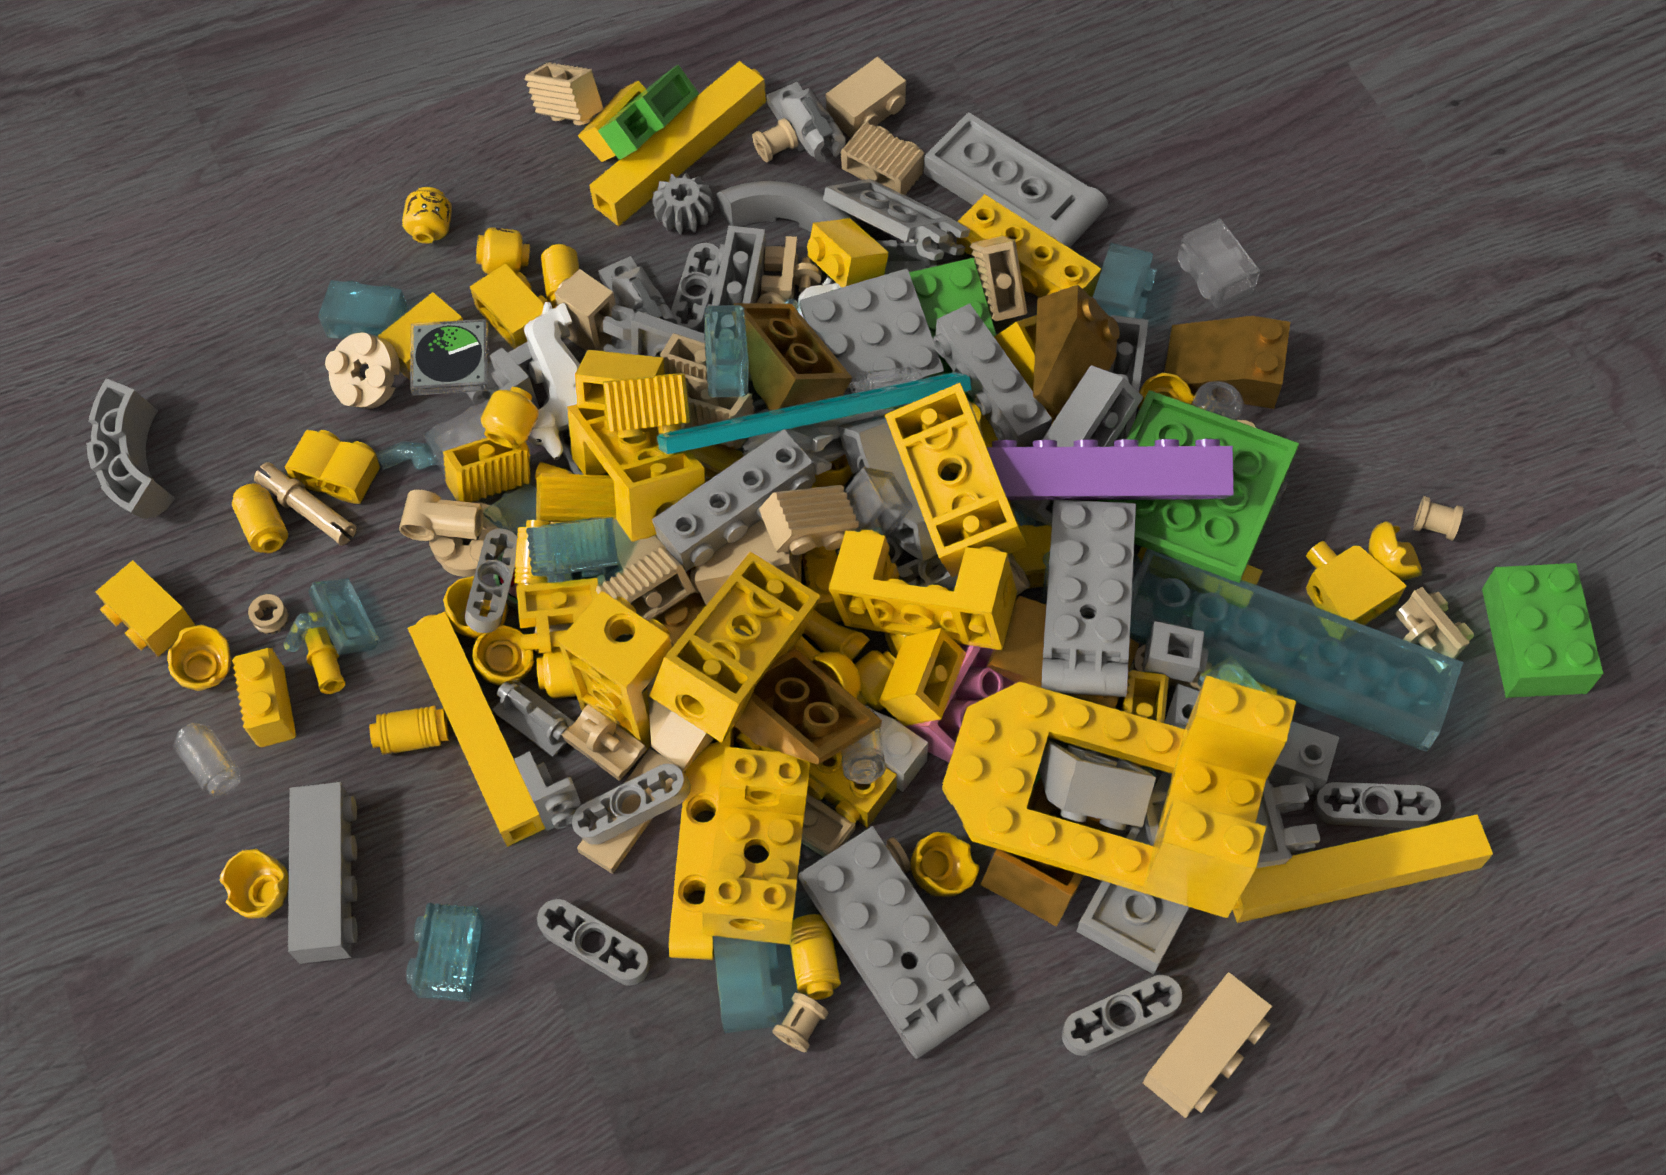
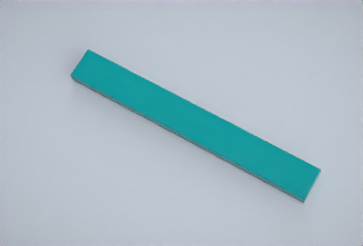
[657,372,972,454]

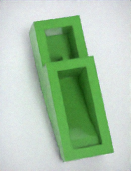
[598,64,699,160]

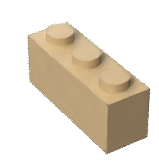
[1143,972,1272,1118]

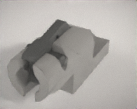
[767,82,845,162]
[598,256,677,324]

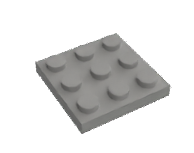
[799,268,944,395]

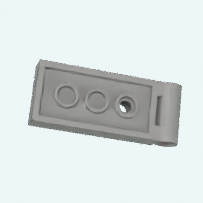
[924,112,1108,248]
[1041,499,1136,697]
[1076,771,1190,974]
[798,826,990,1059]

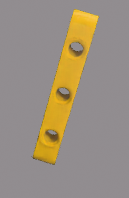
[669,727,735,960]

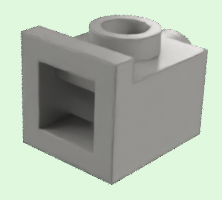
[1142,621,1208,683]

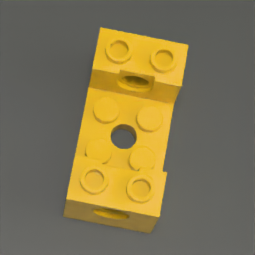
[884,383,1028,577]
[567,404,705,542]
[829,530,1017,650]
[649,551,821,743]
[558,591,672,754]
[702,746,810,945]

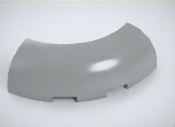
[716,181,860,232]
[86,378,176,519]
[838,417,937,561]

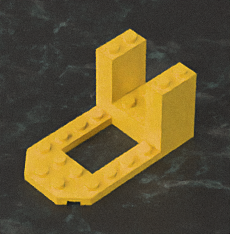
[942,675,1296,918]

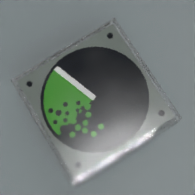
[410,319,489,395]

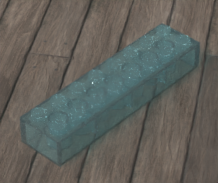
[1130,548,1463,752]

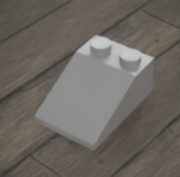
[1039,737,1156,830]

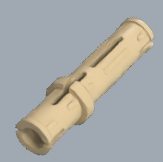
[254,462,357,546]

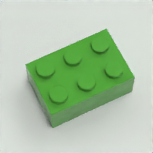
[1482,563,1603,698]

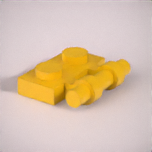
[516,578,598,653]

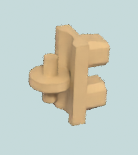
[761,236,822,305]
[1395,587,1474,669]
[561,704,646,781]

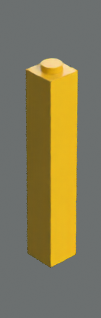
[589,61,766,226]
[408,611,545,847]
[1233,814,1493,923]

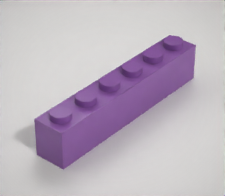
[987,439,1233,501]

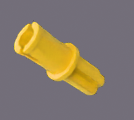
[302,619,345,694]

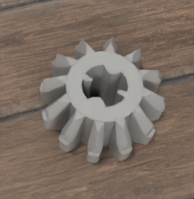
[652,172,714,235]

